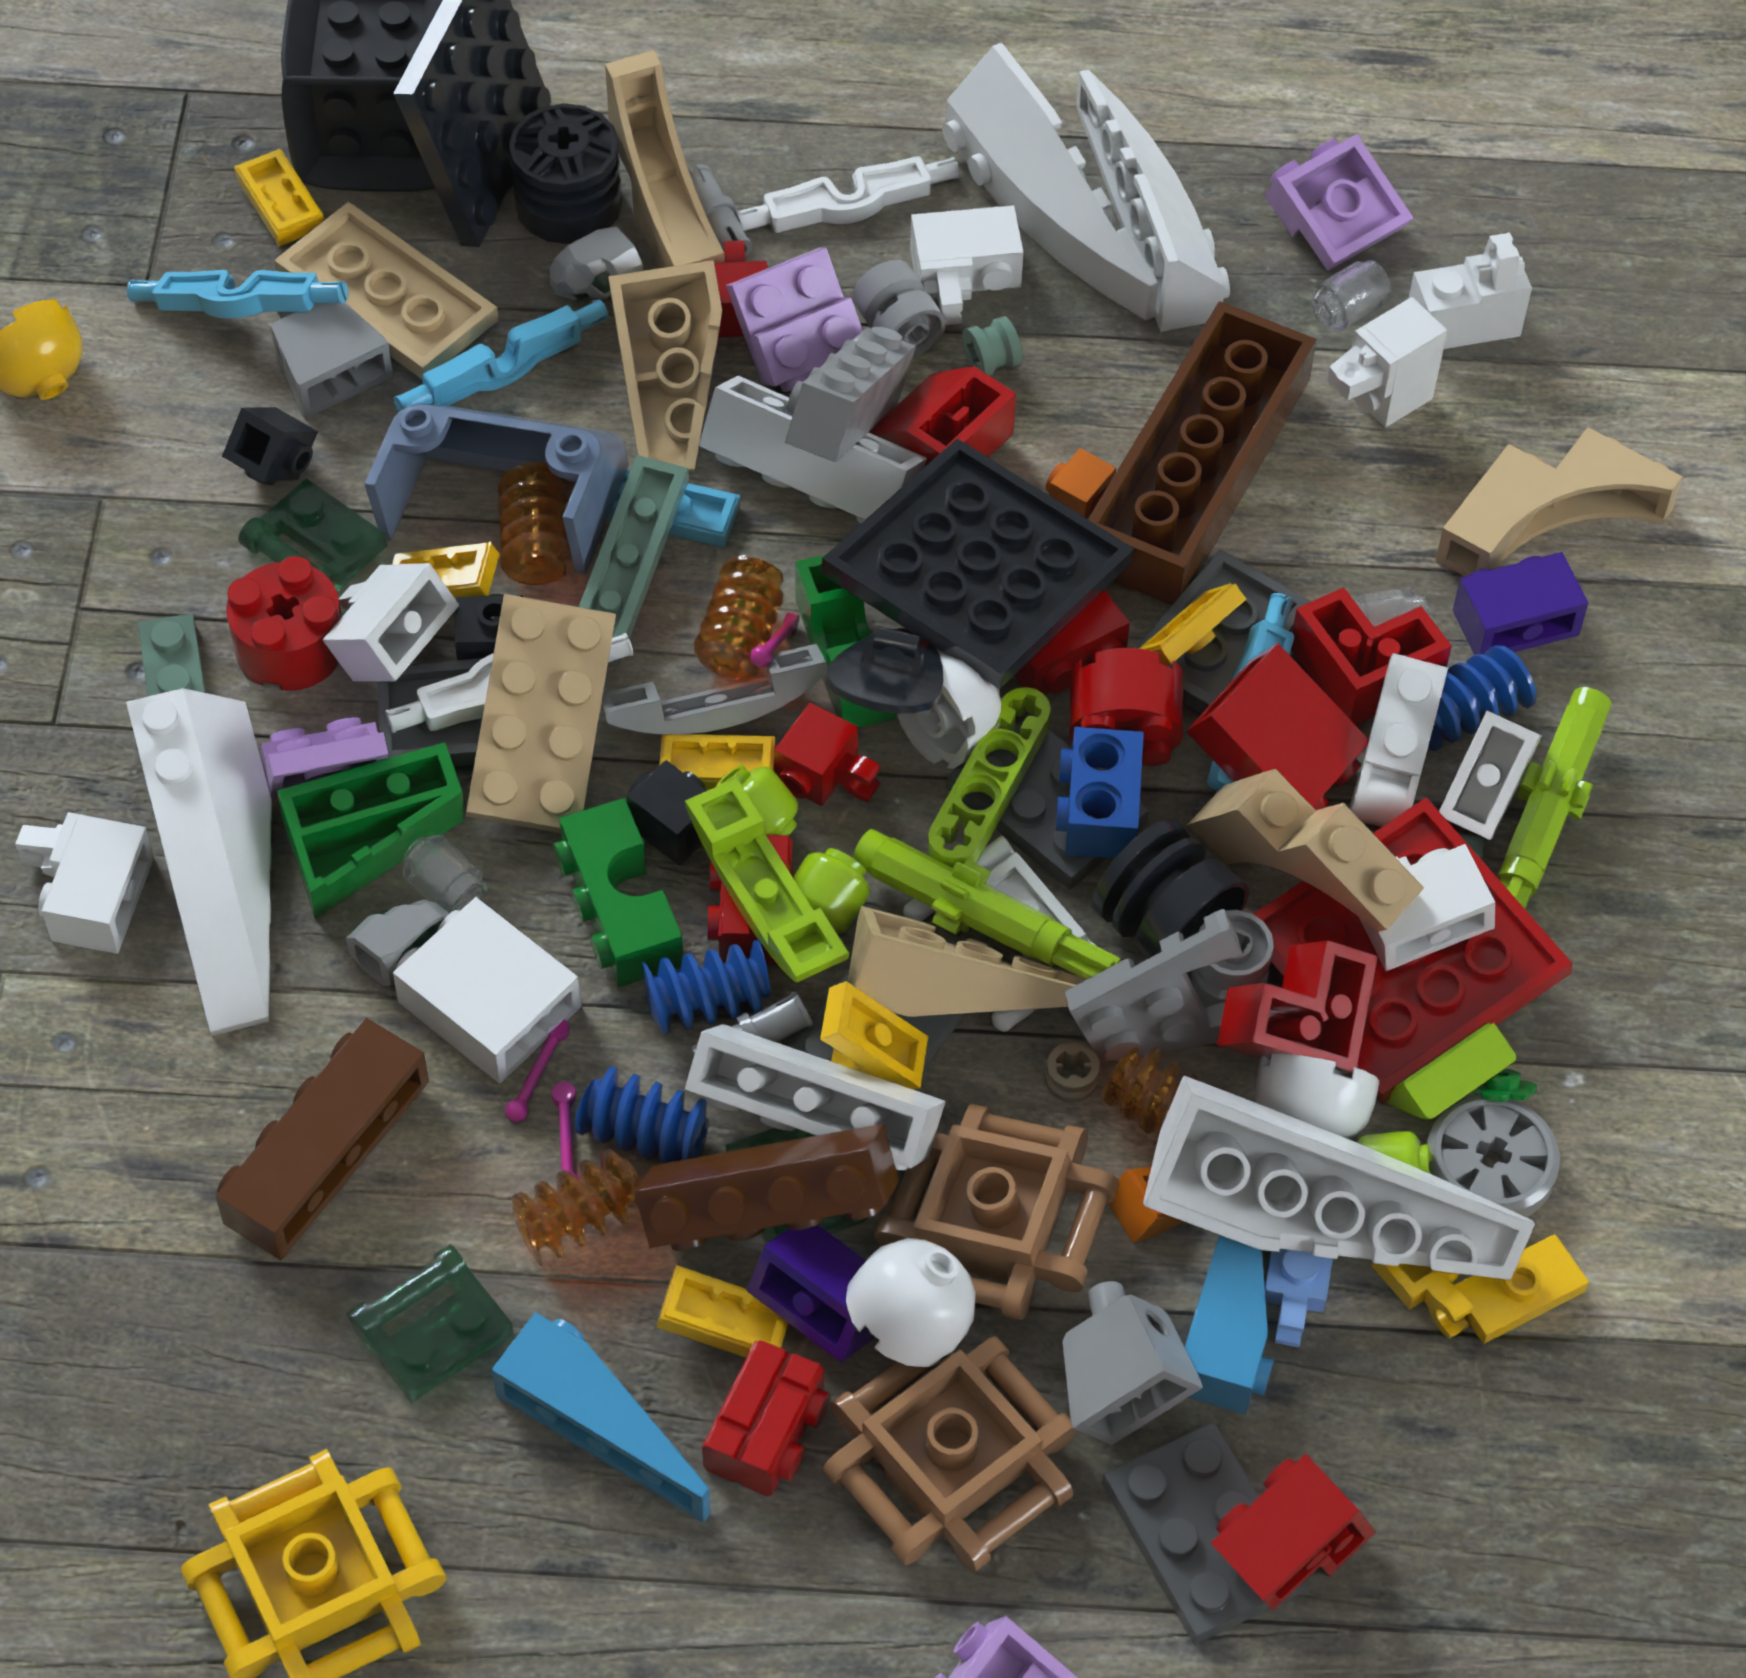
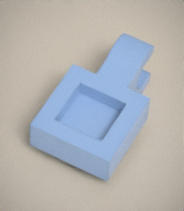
[1265,1249,1333,1348]

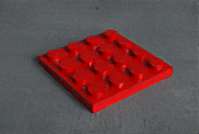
[1253,797,1573,1104]

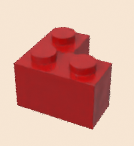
[1291,587,1452,725]
[1217,940,1378,1074]
[1210,1453,1376,1610]

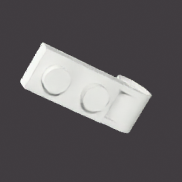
[1350,653,1448,827]

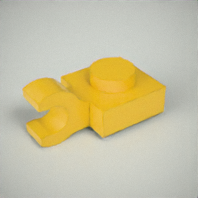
[1371,1261,1474,1339]

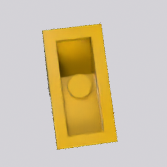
[820,981,928,1090]

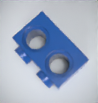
[1055,727,1143,858]

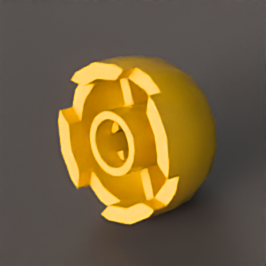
[0,299,83,400]

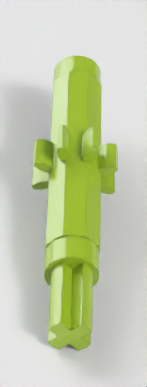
[1497,687,1612,909]
[853,829,1121,980]

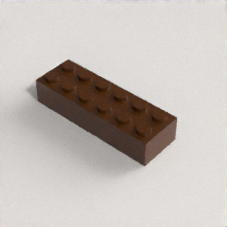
[1088,301,1317,605]

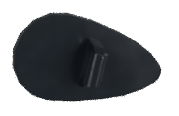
[826,626,944,713]

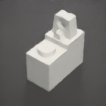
[910,205,1023,325]
[1409,233,1532,349]
[1327,297,1447,428]
[323,563,459,681]
[1439,711,1542,840]
[15,812,154,954]
[1359,844,1495,971]

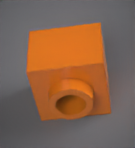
[1046,448,1116,519]

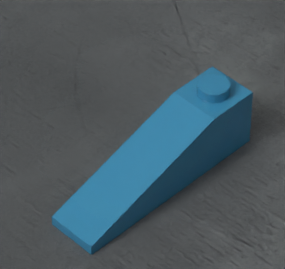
[1185,1235,1274,1415]
[492,1312,711,1523]

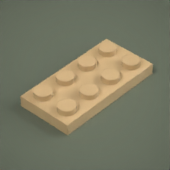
[274,202,499,379]
[465,594,616,833]

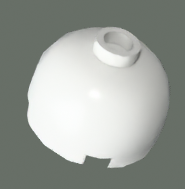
[897,653,1001,769]
[1255,1054,1379,1140]
[846,1238,975,1367]

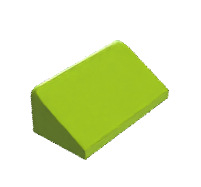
[1386,1022,1517,1120]

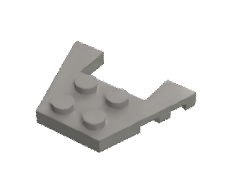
[1065,909,1242,1062]

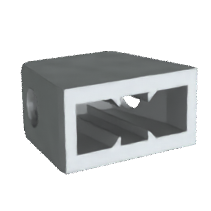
[270,303,393,419]
[1062,1281,1203,1445]

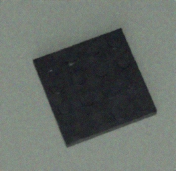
[394,0,551,247]
[820,438,1134,689]

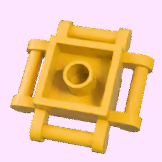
[181,1449,447,1678]

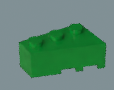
[277,742,464,919]

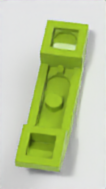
[685,778,849,983]

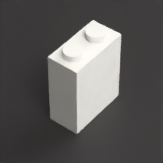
[393,897,582,1084]

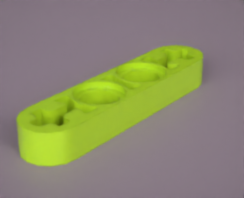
[928,687,1051,868]

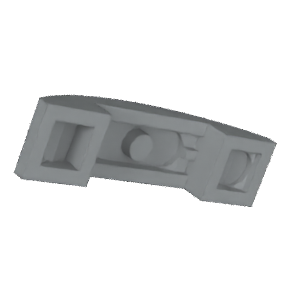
[601,644,827,734]

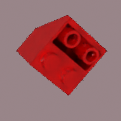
[869,366,1016,466]

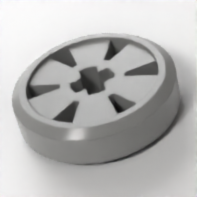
[1427,1096,1560,1217]

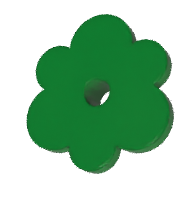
[1470,1069,1537,1102]

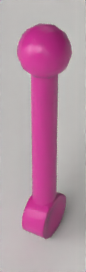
[750,612,800,667]
[505,1019,570,1123]
[551,1082,580,1195]

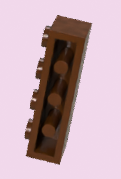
[215,1018,429,1260]
[634,1124,899,1251]

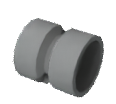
[852,260,946,358]
[1190,910,1274,1007]

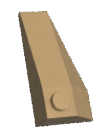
[608,260,722,473]
[847,906,1085,1017]

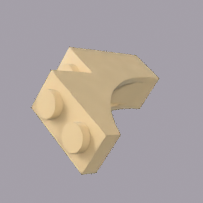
[605,50,725,268]
[1435,427,1683,577]
[1187,768,1424,932]

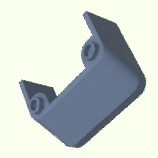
[364,404,629,574]

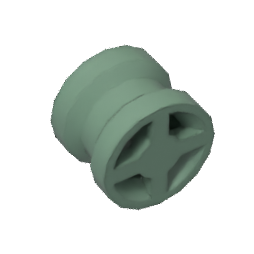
[962,316,1023,376]

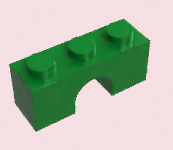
[795,554,896,728]
[553,798,683,988]

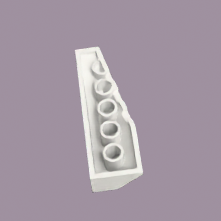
[942,42,1159,320]
[1076,70,1230,332]
[126,688,273,1037]
[1143,1075,1535,1280]

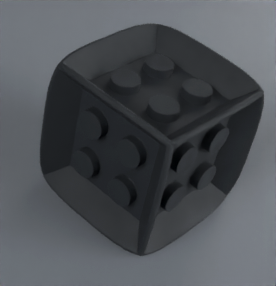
[281,0,443,191]

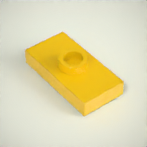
[234,148,325,247]
[392,542,500,599]
[1139,583,1246,666]
[659,734,776,790]
[1454,1234,1589,1345]
[656,1265,788,1358]

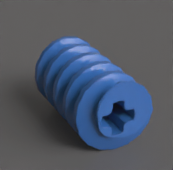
[1428,645,1537,751]
[642,940,770,1035]
[574,1066,709,1164]

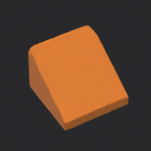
[1108,1166,1185,1243]

